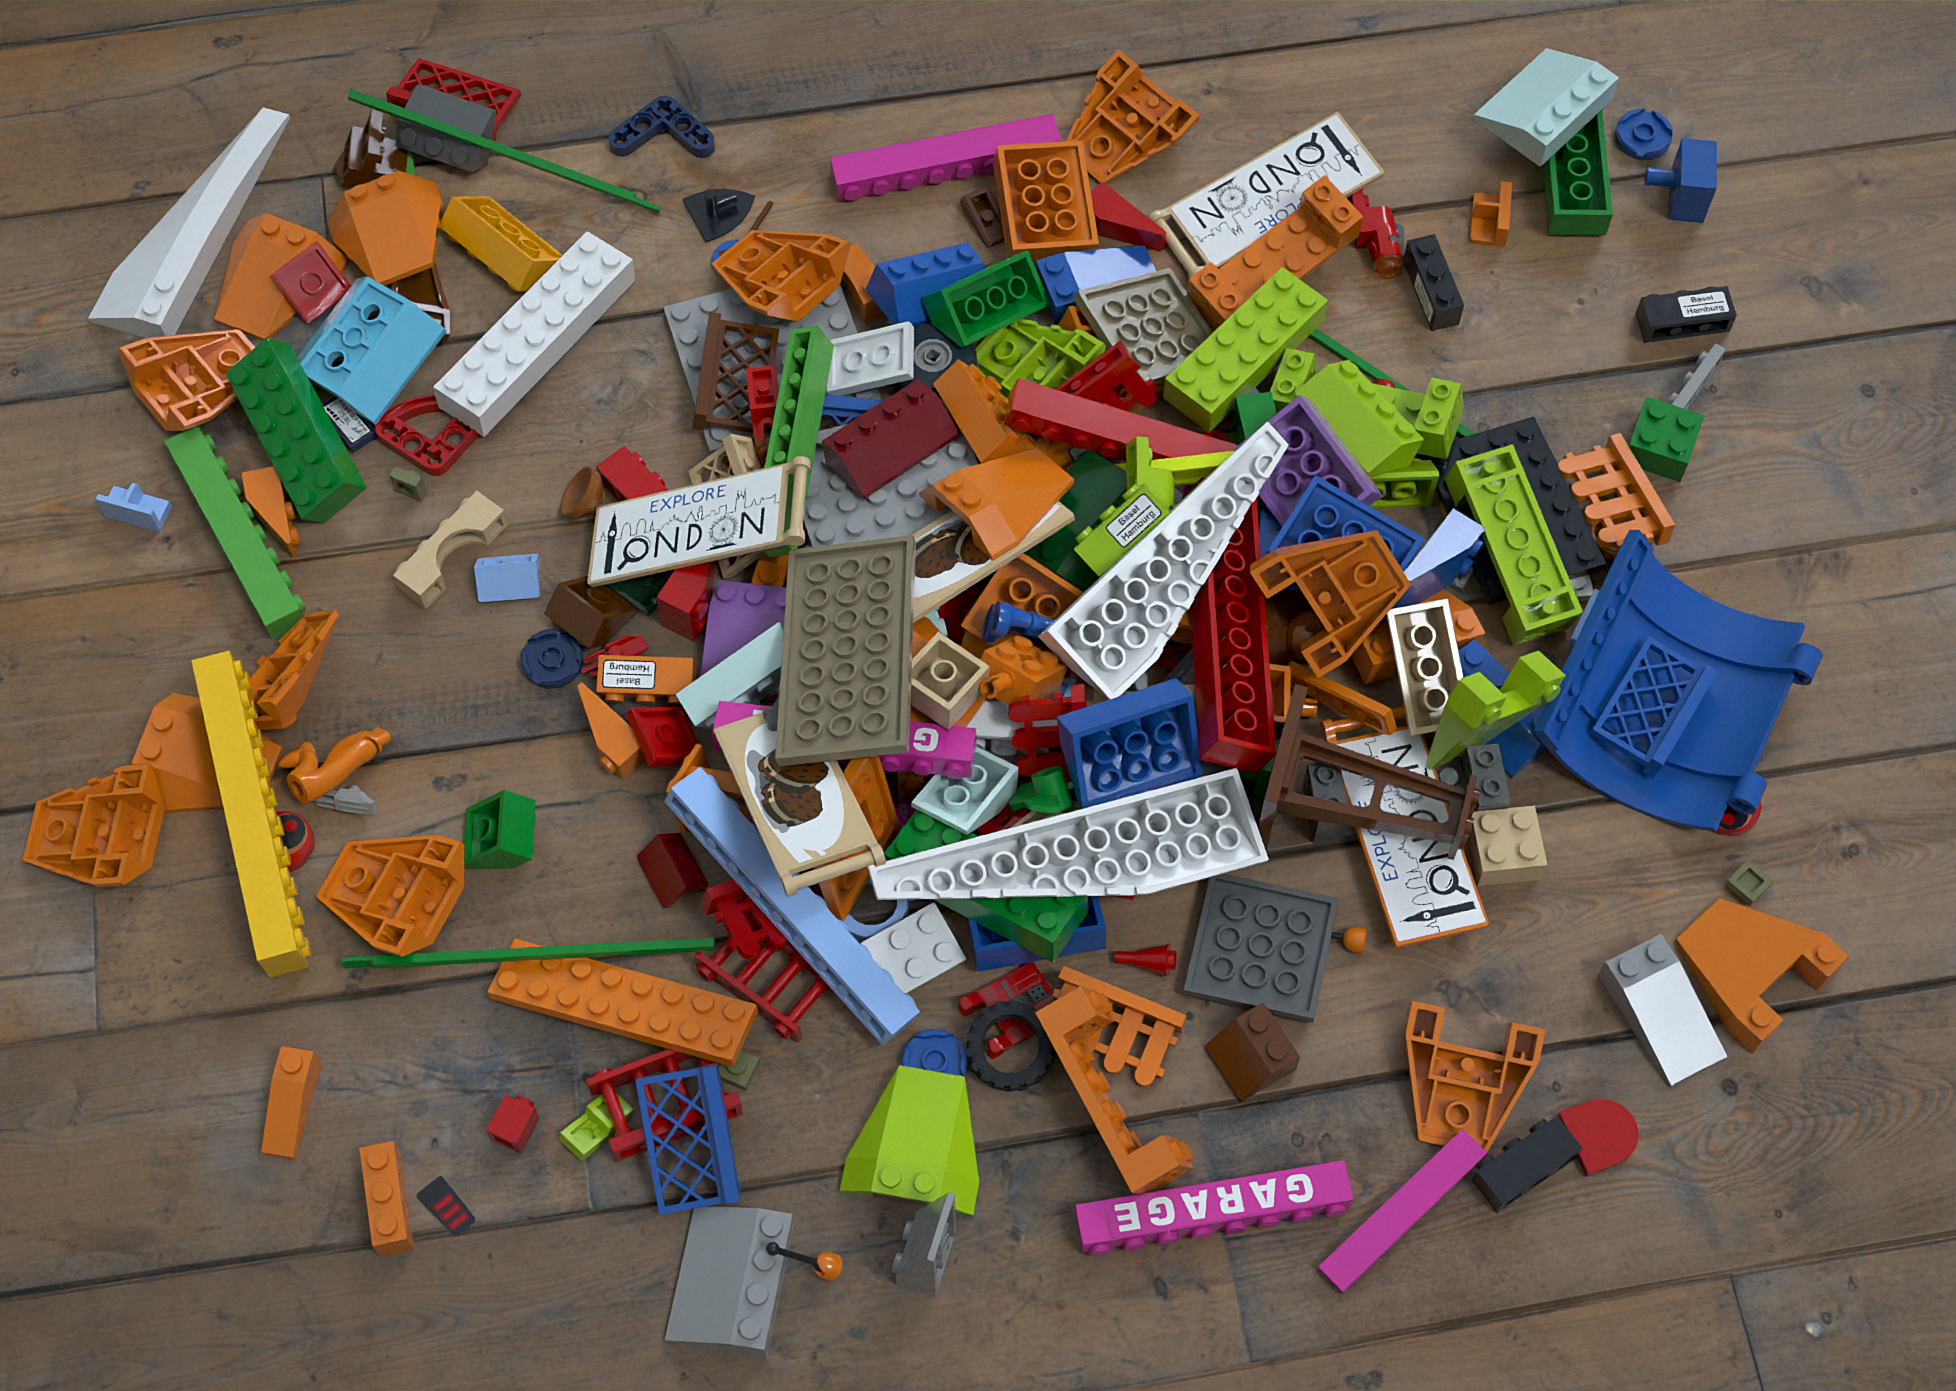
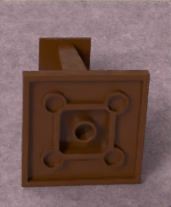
[1258,684,1480,860]

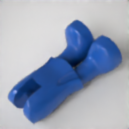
[982,601,1056,647]

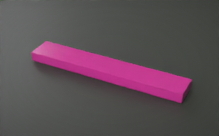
[1318,1129,1487,1294]

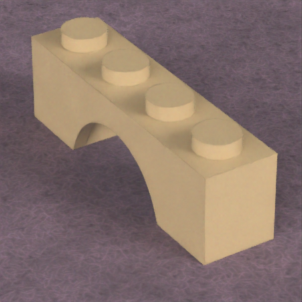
[393,490,508,610]

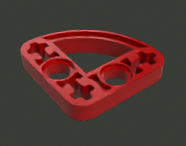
[375,394,480,476]

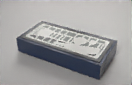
[323,396,377,453]

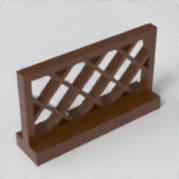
[692,312,779,433]

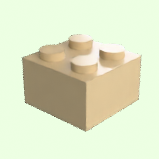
[911,632,990,730]
[1467,805,1547,886]

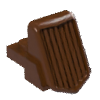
[333,110,408,187]

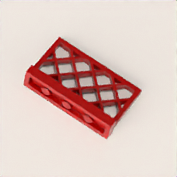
[386,58,521,141]

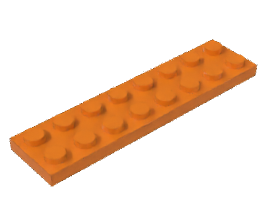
[487,938,758,1067]

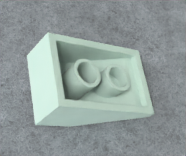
[911,746,1019,835]

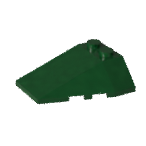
[1024,450,1127,592]

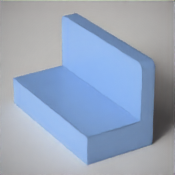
[474,554,541,602]

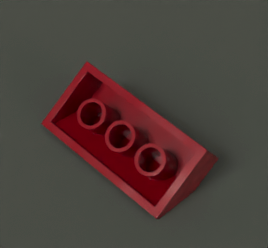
[822,379,959,499]

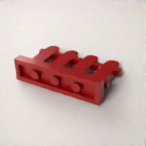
[1035,340,1157,438]
[1008,684,1087,801]
[701,867,825,960]

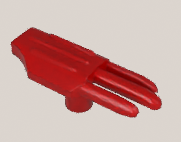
[581,635,649,677]

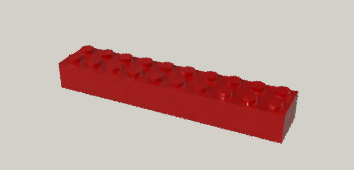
[1184,477,1276,774]

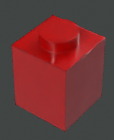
[486,1095,540,1153]

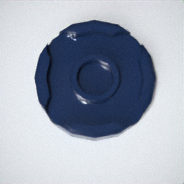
[520,629,584,689]

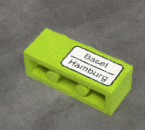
[1074,482,1171,577]

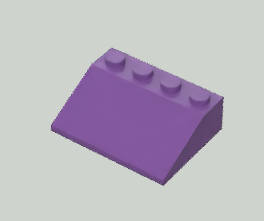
[1232,395,1383,527]
[700,580,786,676]

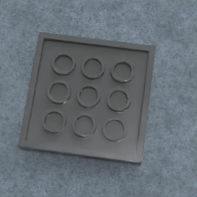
[1183,874,1339,1023]

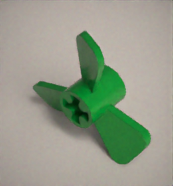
[1009,766,1074,814]

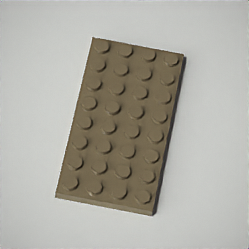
[775,535,916,766]

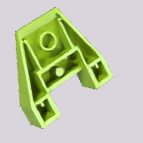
[1425,650,1566,770]

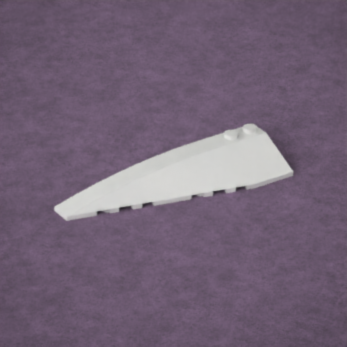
[88,107,290,338]
[1038,422,1289,700]

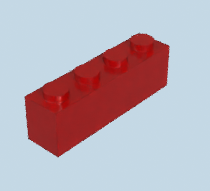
[596,446,668,502]

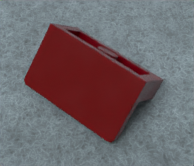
[637,833,709,908]

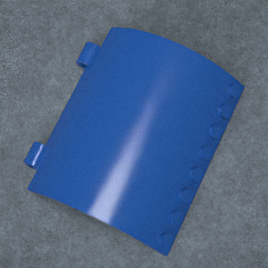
[1534,530,1823,831]

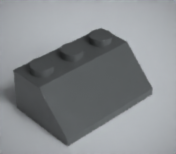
[395,84,496,172]

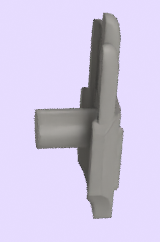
[314,785,377,815]

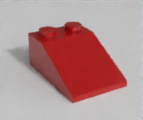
[656,560,716,642]

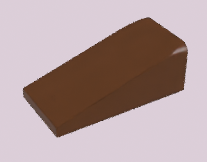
[960,185,1004,248]

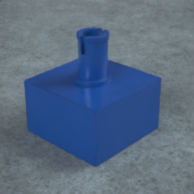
[1644,138,1717,223]

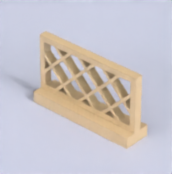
[688,434,766,578]

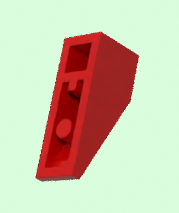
[1091,182,1166,252]

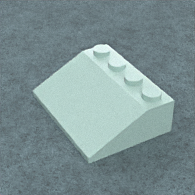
[1473,48,1619,167]

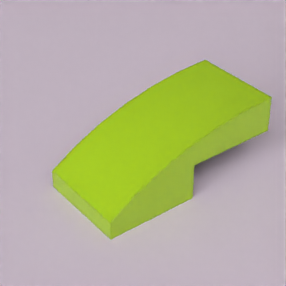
[559,1093,634,1161]

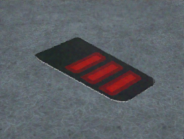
[416,1176,475,1235]

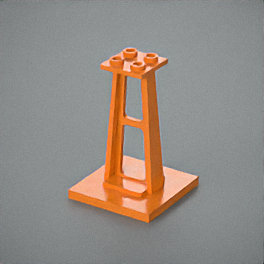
[666,744,899,922]

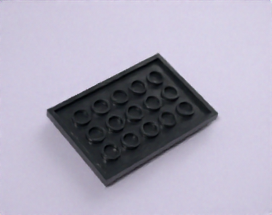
[1421,416,1606,605]

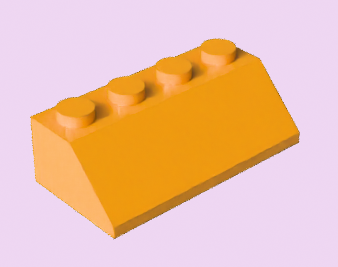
[440,196,563,292]

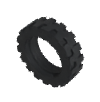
[966,1000,1055,1092]

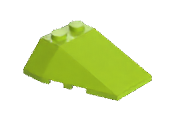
[975,319,1106,434]
[840,1065,980,1216]

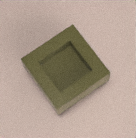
[389,466,427,502]
[1725,859,1774,906]
[719,1050,760,1091]

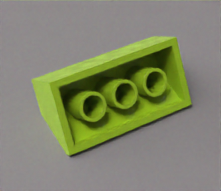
[1292,360,1424,477]
[1369,458,1439,509]

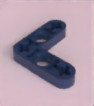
[608,96,715,158]

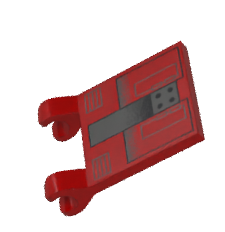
[958,962,1057,1059]

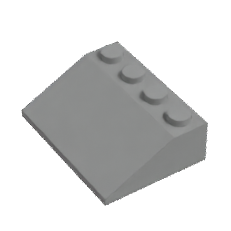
[665,1206,795,1359]

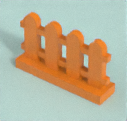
[1558,433,1675,551]
[1052,966,1187,1087]

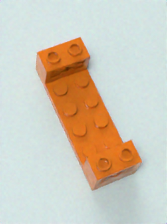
[1187,175,1363,330]
[1036,985,1194,1194]

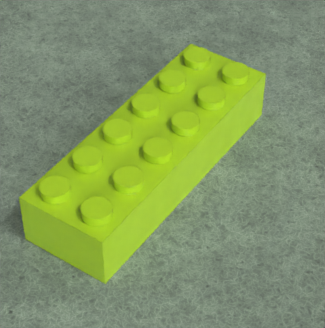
[1163,267,1328,433]

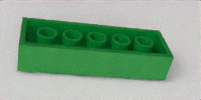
[1542,110,1613,235]
[225,337,367,523]
[884,810,1088,963]

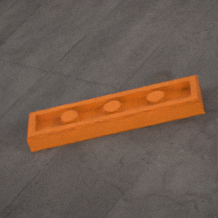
[1288,661,1397,736]

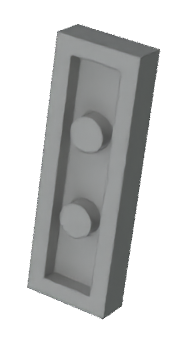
[1667,343,1726,410]

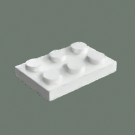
[827,321,914,396]
[860,902,967,994]

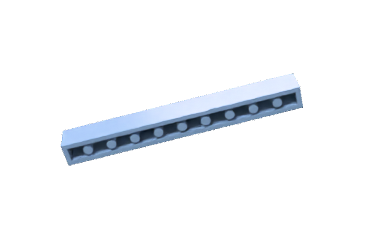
[664,767,920,1046]

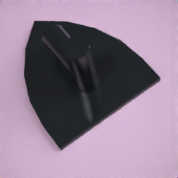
[683,189,755,243]

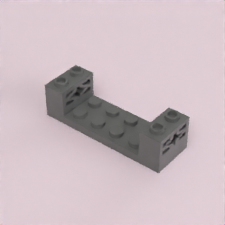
[1303,743,1511,843]

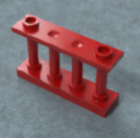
[694,901,831,1043]
[586,1049,743,1162]

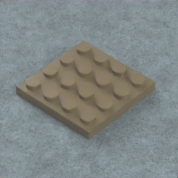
[1073,268,1213,385]

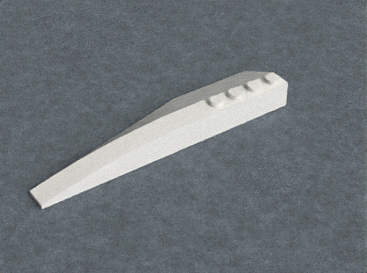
[867,768,1269,900]

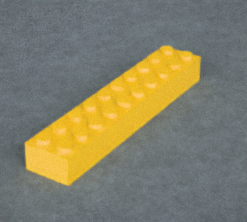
[191,650,312,978]

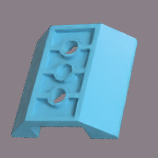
[297,276,447,425]

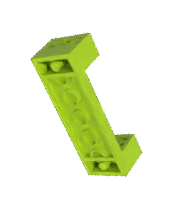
[1270,348,1464,460]
[1445,444,1583,646]

